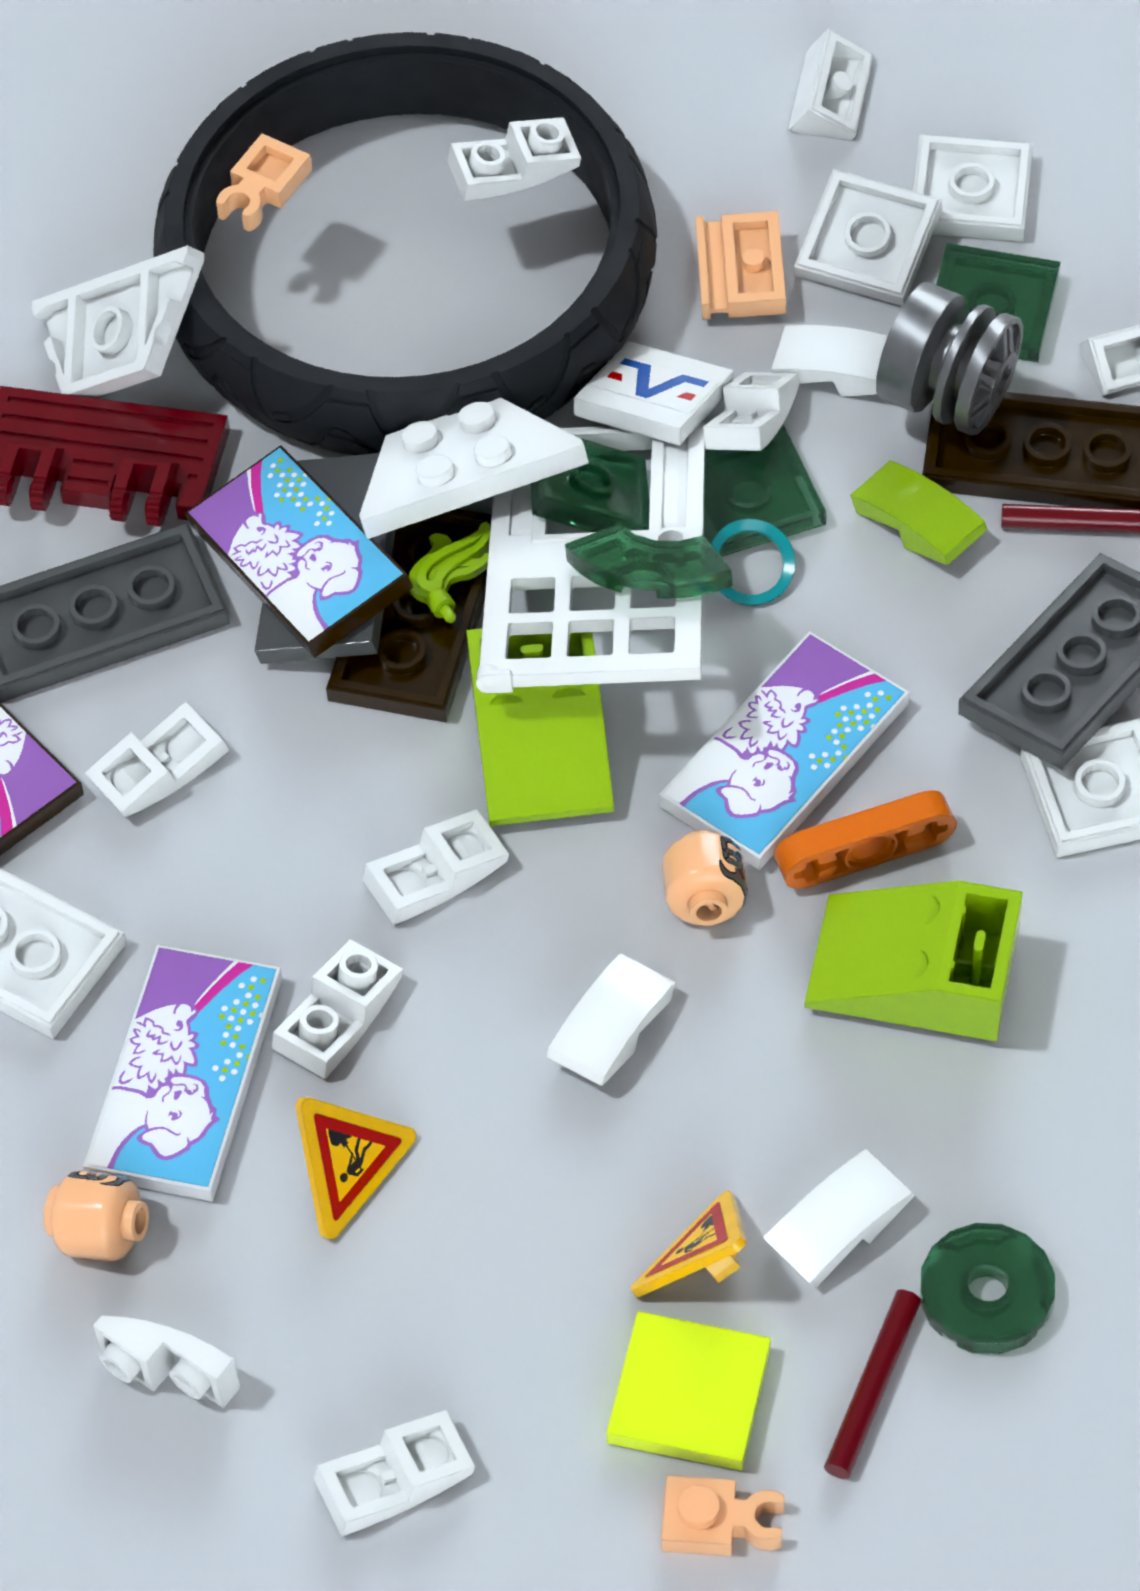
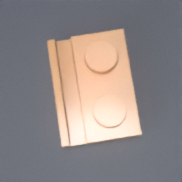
[695,211,786,320]

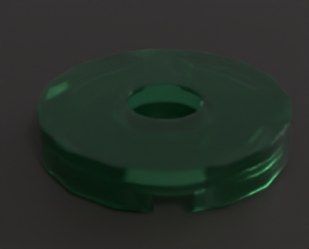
[920,1223,1055,1354]

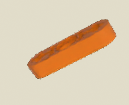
[774,790,957,889]

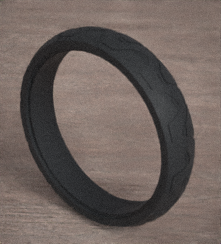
[153,32,657,455]

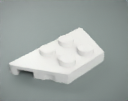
[32,245,204,398]
[359,397,589,539]

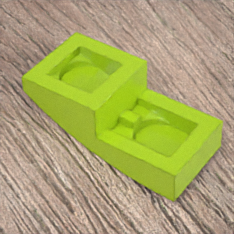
[850,460,988,565]

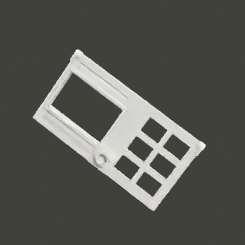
[476,421,705,693]

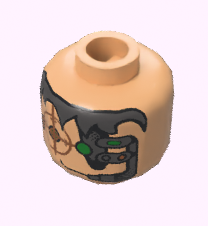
[662,830,748,926]
[43,1170,149,1262]

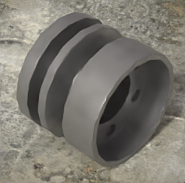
[876,282,1024,435]

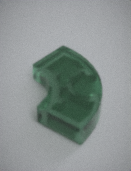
[565,523,733,599]

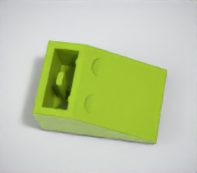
[466,628,614,826]
[804,880,1023,1042]

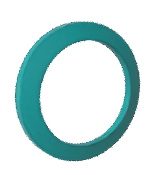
[707,518,795,606]

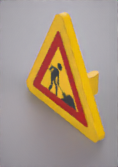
[295,1097,416,1239]
[630,1190,747,1298]

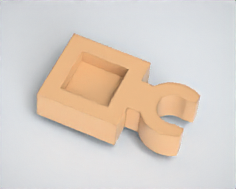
[216,134,312,232]
[661,1475,784,1556]

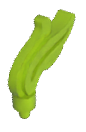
[409,522,491,623]

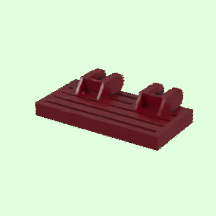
[0,386,230,527]

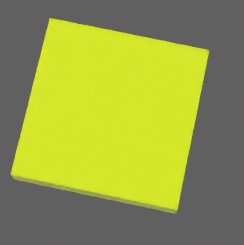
[606,1311,771,1471]

